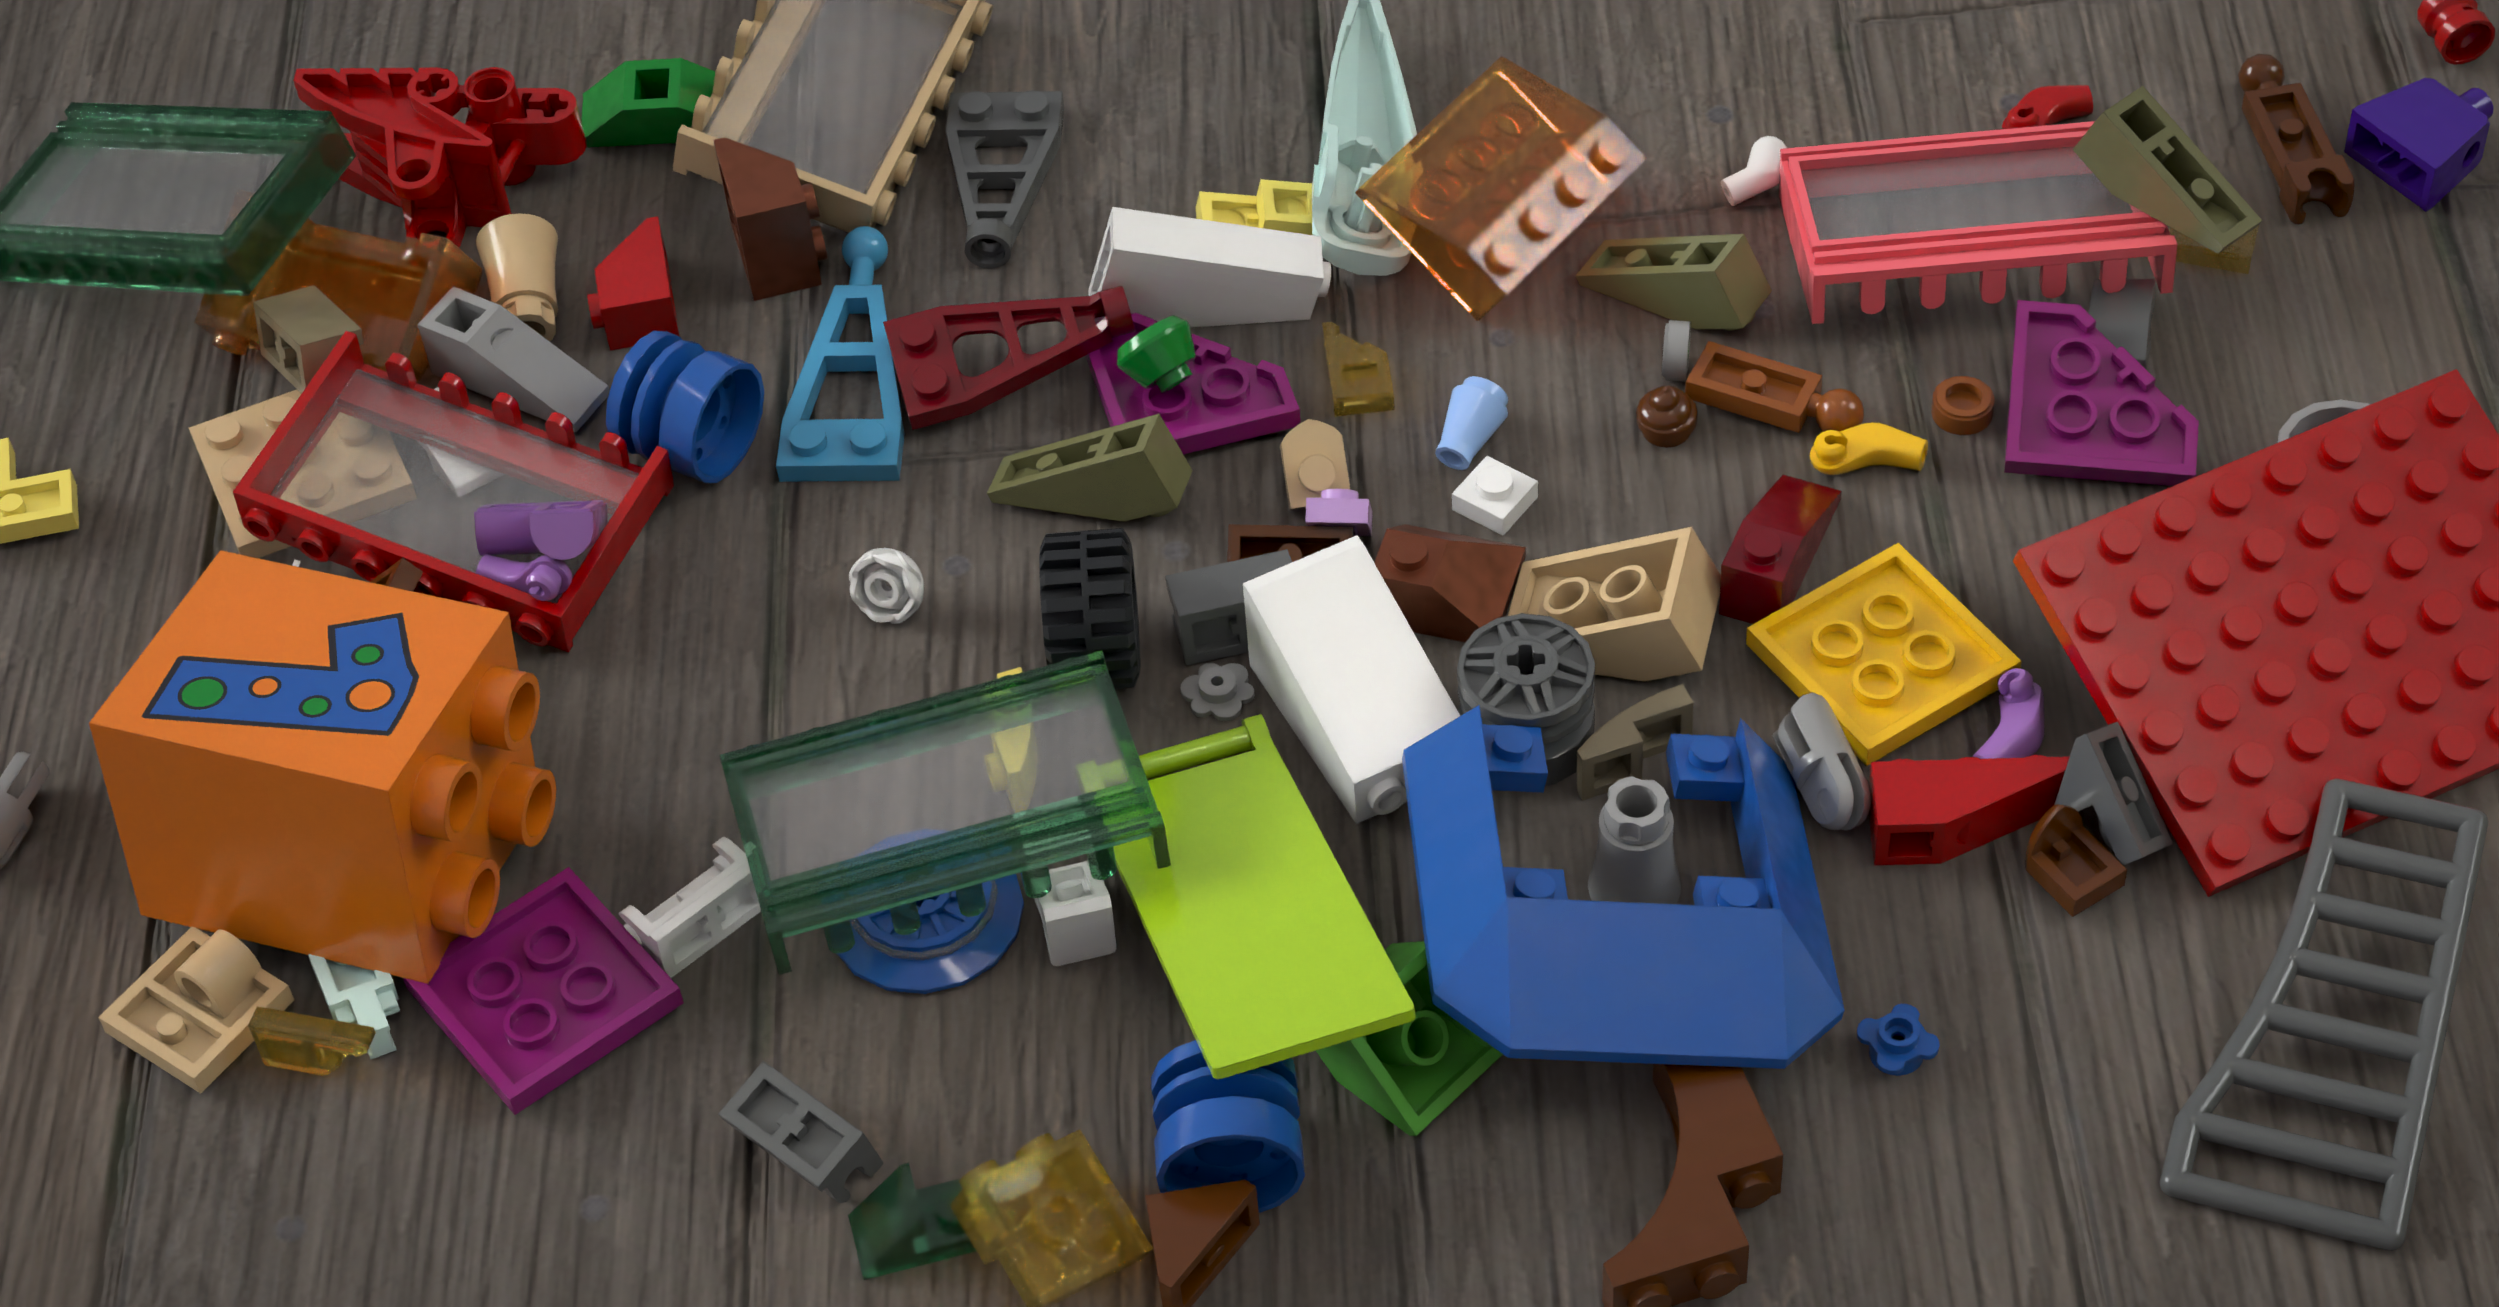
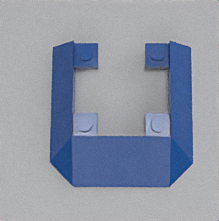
[1402,705,1845,1069]

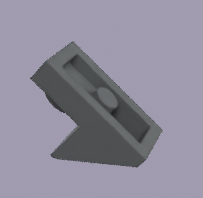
[2055,721,2173,866]

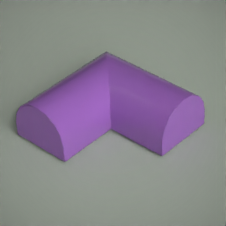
[474,500,608,560]

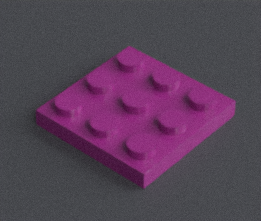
[403,867,684,1115]

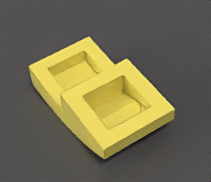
[1196,179,1312,235]

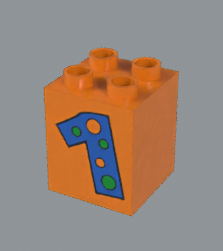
[89,550,556,984]

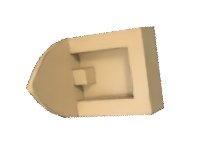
[1280,419,1350,510]

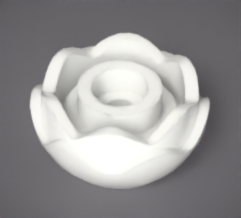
[849,548,924,624]

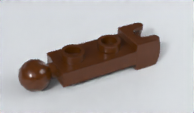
[2238,53,2354,224]

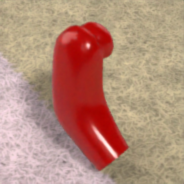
[2002,85,2093,129]

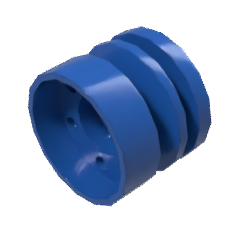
[606,331,764,483]
[1151,1040,1305,1213]

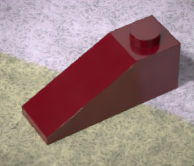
[1719,474,1842,624]

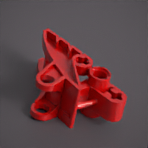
[293,67,587,261]

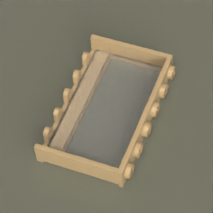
[673,0,993,233]

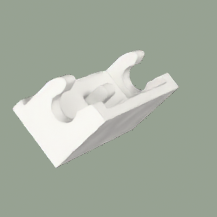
[619,837,771,978]

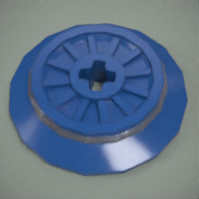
[826,831,1024,994]

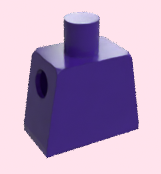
[2344,78,2494,212]

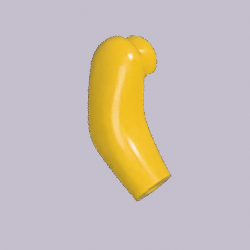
[1810,422,1928,475]

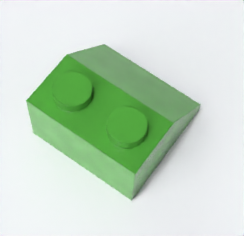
[1316,941,1503,1136]

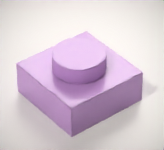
[1305,489,1372,536]

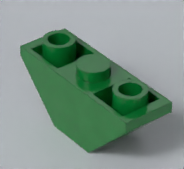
[581,58,716,148]

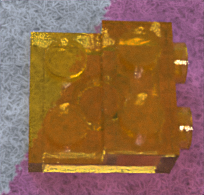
[949,1129,1153,1307]

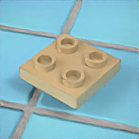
[98,927,294,1094]

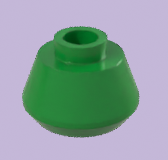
[1117,315,1196,393]

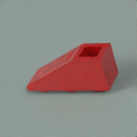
[1869,755,2070,866]

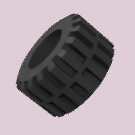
[1039,528,1141,693]

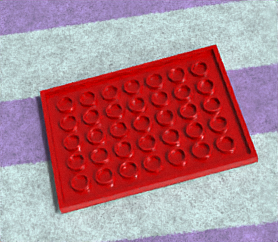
[2013,369,2499,897]

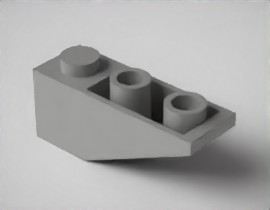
[417,286,610,432]

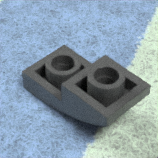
[2088,279,2156,369]

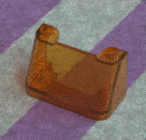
[194,192,484,383]

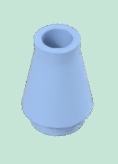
[1435,376,1508,470]

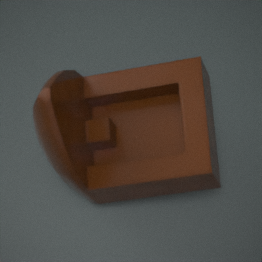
[2025,804,2127,917]

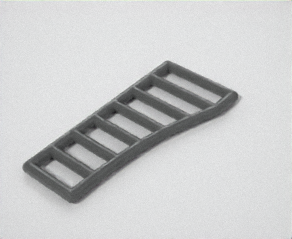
[2160,778,2488,1251]

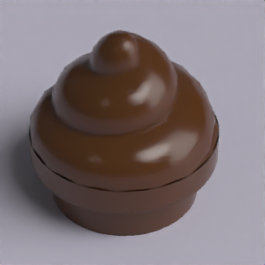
[1636,385,1698,448]

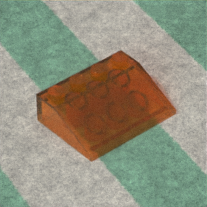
[1355,56,1647,322]

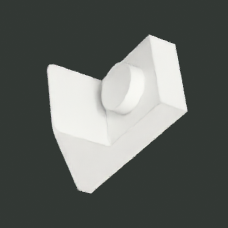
[1029,860,1116,966]

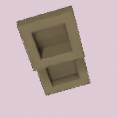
[1577,684,1694,801]

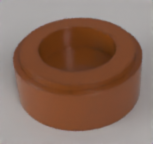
[1931,376,1995,435]

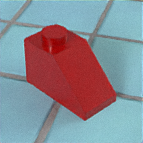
[587,216,680,351]

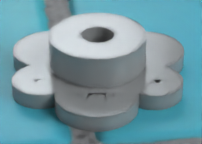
[1181,663,1255,721]

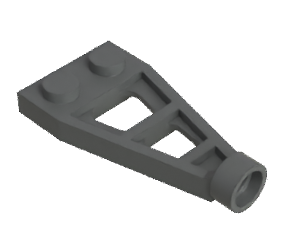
[945,90,1064,268]

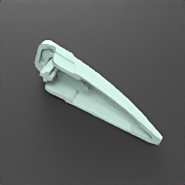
[1312,0,1423,276]

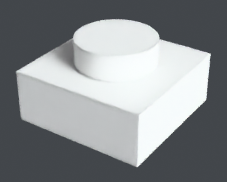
[1452,456,1538,536]

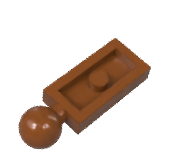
[1685,341,1864,433]

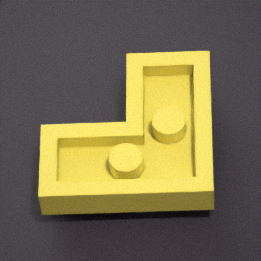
[0,437,79,544]

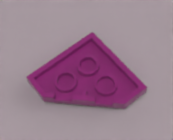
[2004,300,2199,486]
[1086,313,1301,454]

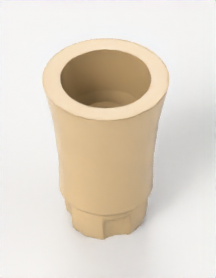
[476,213,558,341]

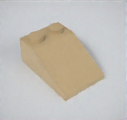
[1508,527,1721,682]

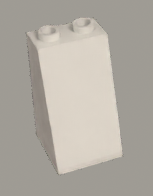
[1243,535,1460,824]

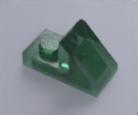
[848,1162,1001,1280]

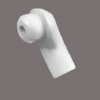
[1721,136,1787,206]

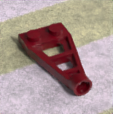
[883,286,1135,430]

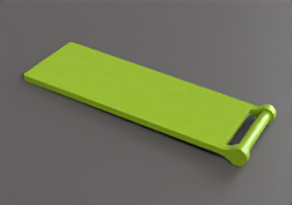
[1075,714,1416,1079]

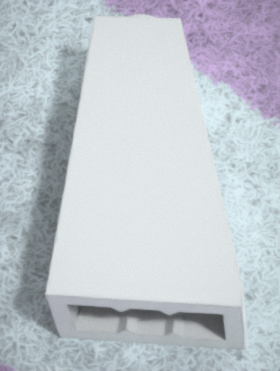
[1088,207,1331,328]

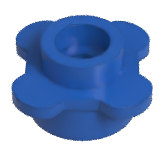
[1857,1004,1939,1076]

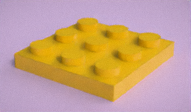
[1746,543,2022,766]

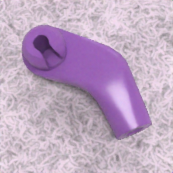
[476,554,572,601]
[1973,668,2044,759]

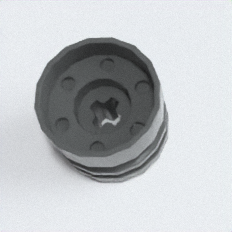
[1457,613,1595,786]

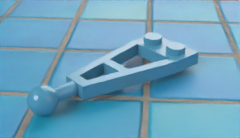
[776,226,905,482]

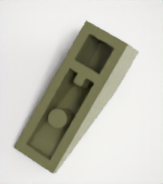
[2073,86,2263,254]
[1575,234,1772,331]
[987,414,1193,522]

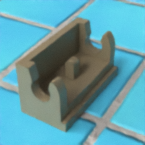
[253,285,364,394]

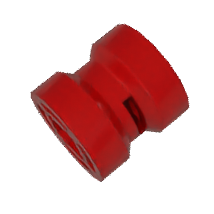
[2417,0,2495,65]

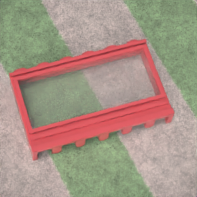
[1779,121,2178,324]

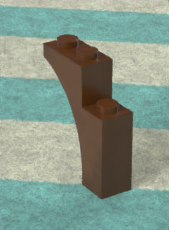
[1602,1064,1783,1307]

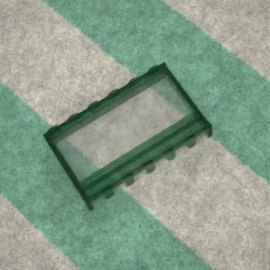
[0,102,356,296]
[719,651,1171,975]

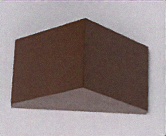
[1145,1179,1260,1307]

